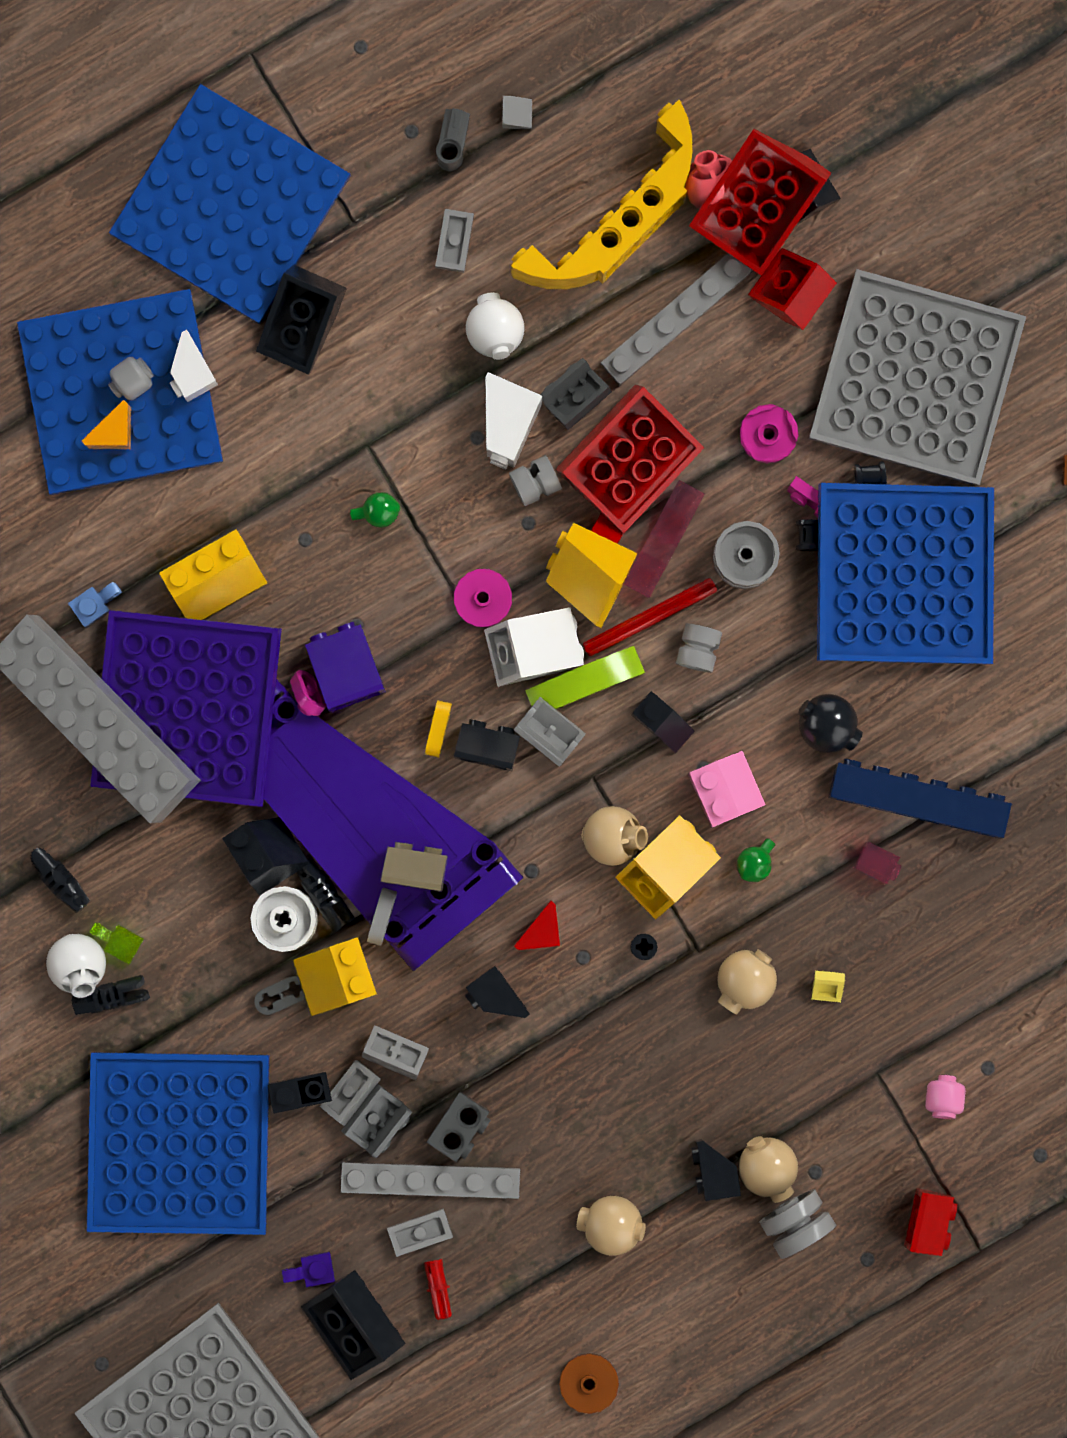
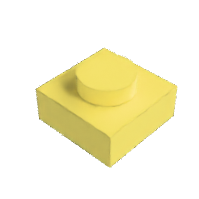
[811,970,845,1003]

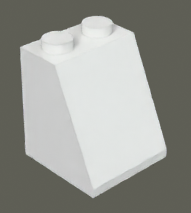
[485,372,542,469]
[484,607,584,687]

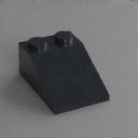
[256,265,347,375]

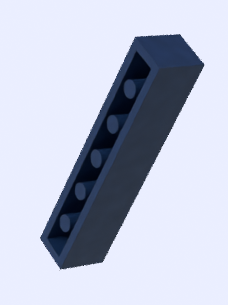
[828,759,1012,839]

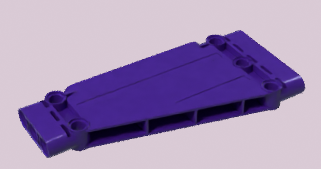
[264,679,524,972]

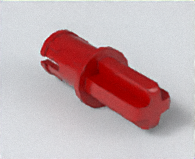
[424,1259,452,1320]

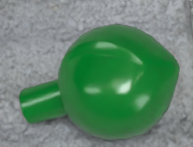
[350,492,400,528]
[736,838,775,882]

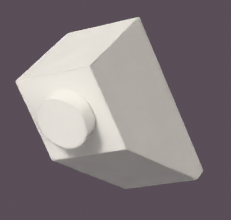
[169,330,218,402]

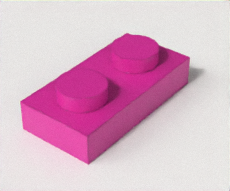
[787,476,818,518]

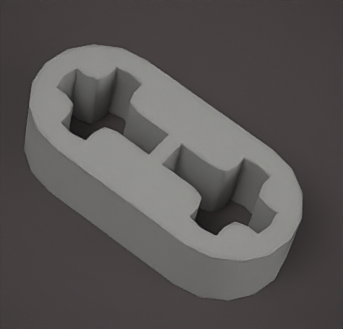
[367,887,397,946]

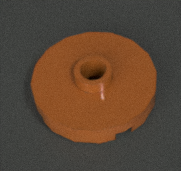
[559,1353,619,1414]

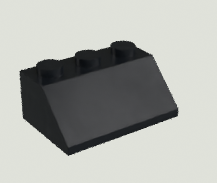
[301,1270,406,1380]

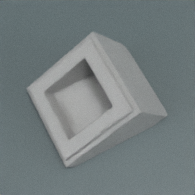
[502,96,532,129]

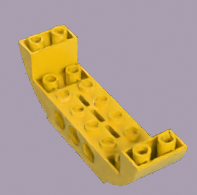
[511,100,693,289]

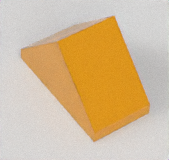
[82,400,131,449]

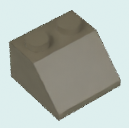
[381,842,448,892]

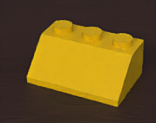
[159,529,268,620]

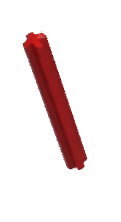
[583,578,717,656]

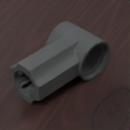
[436,108,470,171]

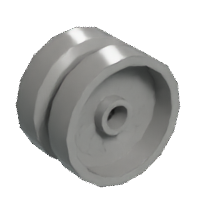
[713,521,780,590]
[759,1189,837,1259]

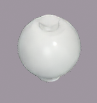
[466,292,524,360]
[46,934,106,998]

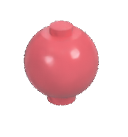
[684,150,732,210]

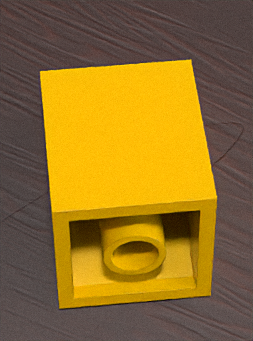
[546,523,638,628]
[615,815,721,920]
[293,937,377,1016]

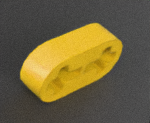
[425,700,452,758]

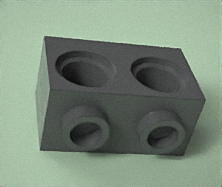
[427,1091,491,1162]

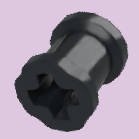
[854,461,887,484]
[796,519,818,551]
[630,934,658,960]

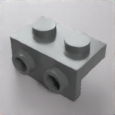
[540,358,612,430]
[341,1084,412,1158]

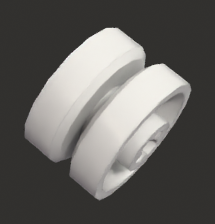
[250,886,318,952]

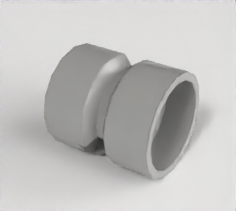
[509,455,562,507]
[676,623,722,673]

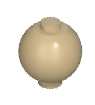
[581,806,648,866]
[717,949,777,1014]
[739,1136,798,1203]
[577,1196,645,1256]

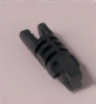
[30,847,90,913]
[297,859,355,932]
[71,975,150,1015]

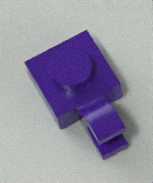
[282,1251,335,1287]

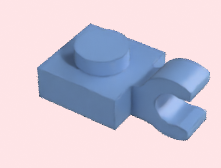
[68,582,123,628]

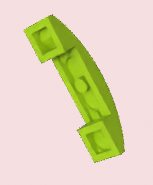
[525,646,645,710]

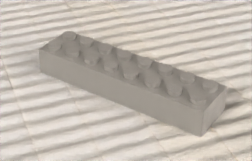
[0,614,201,823]

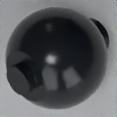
[798,694,863,753]

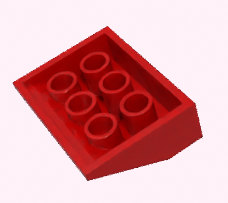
[689,129,831,276]
[555,385,704,533]

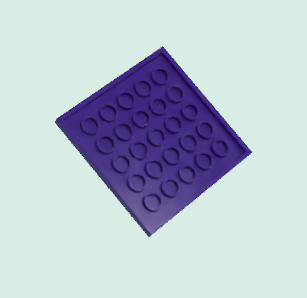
[90,610,282,807]

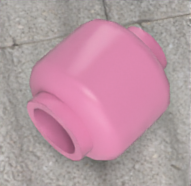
[925,1075,966,1120]

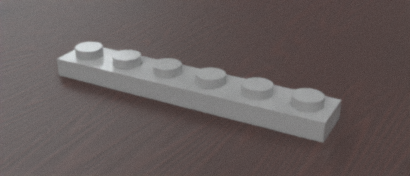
[601,253,753,386]
[341,1162,520,1199]

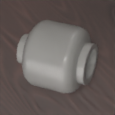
[108,357,154,401]

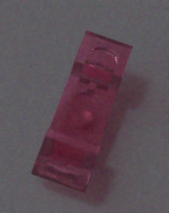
[624,480,705,598]

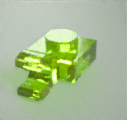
[89,922,144,965]

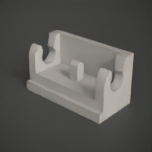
[514,697,586,767]
[362,1025,429,1080]

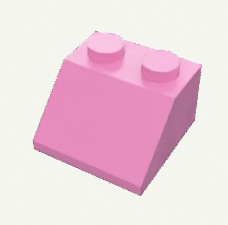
[688,751,765,828]

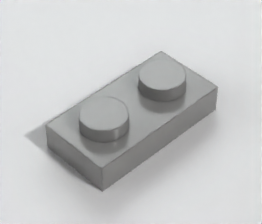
[435,209,474,273]
[320,1060,381,1126]
[387,1208,453,1257]

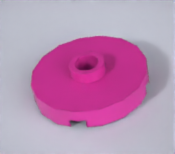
[739,404,799,464]
[454,569,512,628]

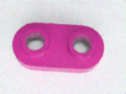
[290,670,326,716]

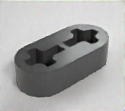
[254,976,305,1015]

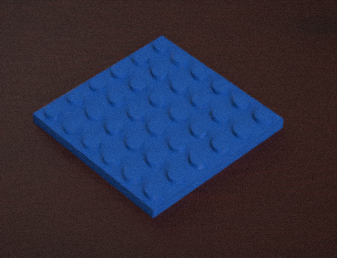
[109,84,351,325]
[17,289,224,495]
[817,483,994,665]
[87,1052,270,1235]

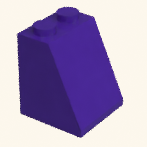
[305,622,386,713]

